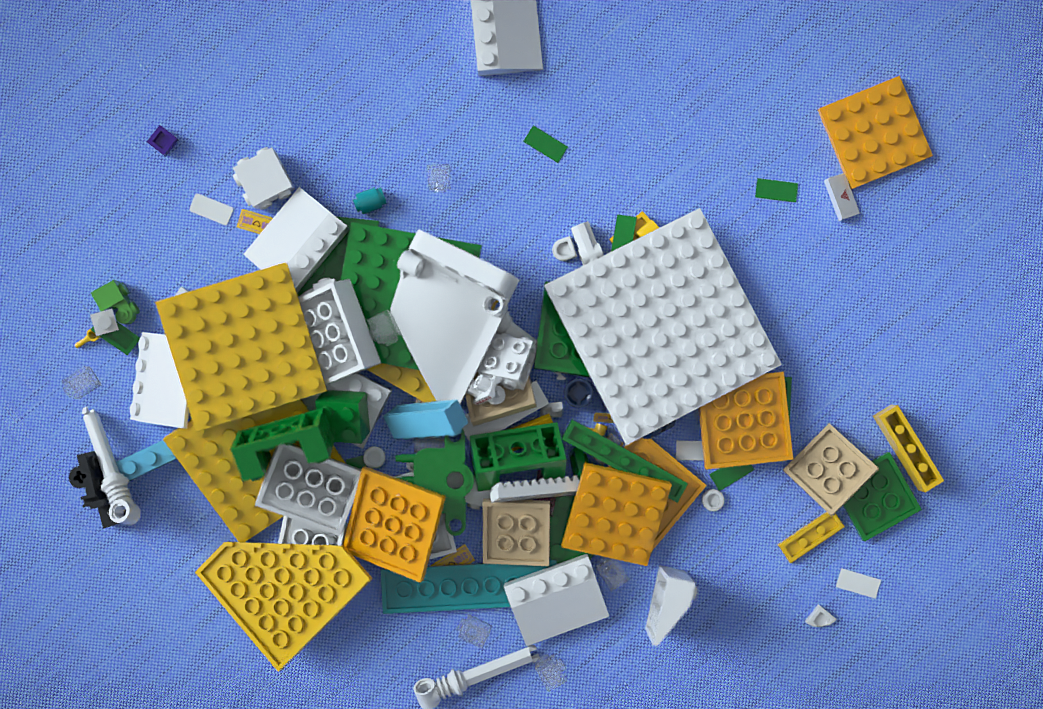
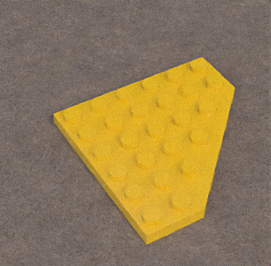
[195,542,373,672]

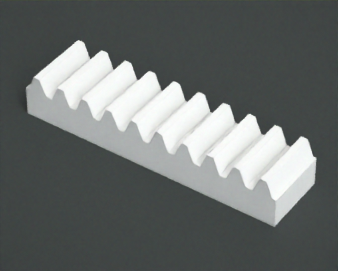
[490,476,579,503]

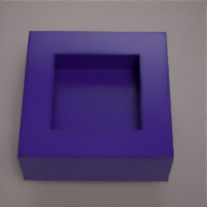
[147,125,179,157]

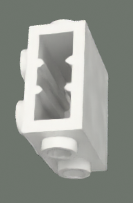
[233,147,295,210]
[477,333,537,390]

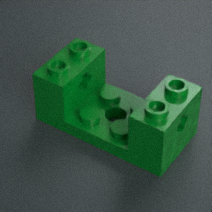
[230,408,335,482]
[470,422,567,492]

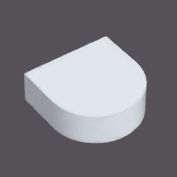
[552,236,577,261]

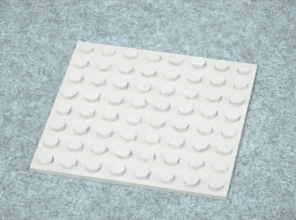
[544,208,782,445]

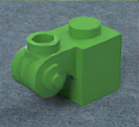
[91,280,140,324]

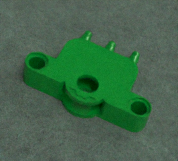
[395,429,474,536]

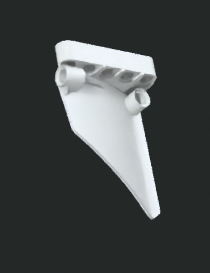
[391,229,520,404]

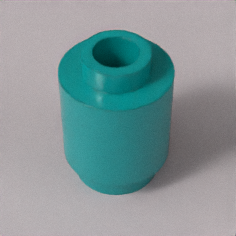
[353,187,387,215]

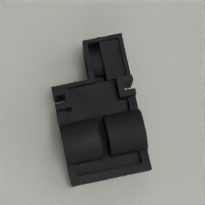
[69,451,126,529]

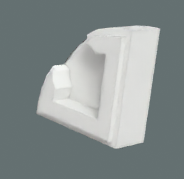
[540,402,563,417]
[805,605,837,627]

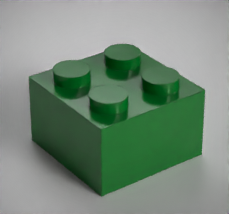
[315,390,370,444]

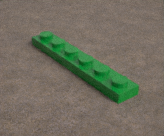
[561,419,688,503]

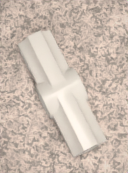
[571,221,604,266]

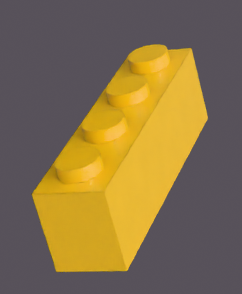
[873,405,944,493]

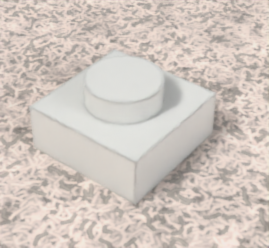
[90,309,119,336]

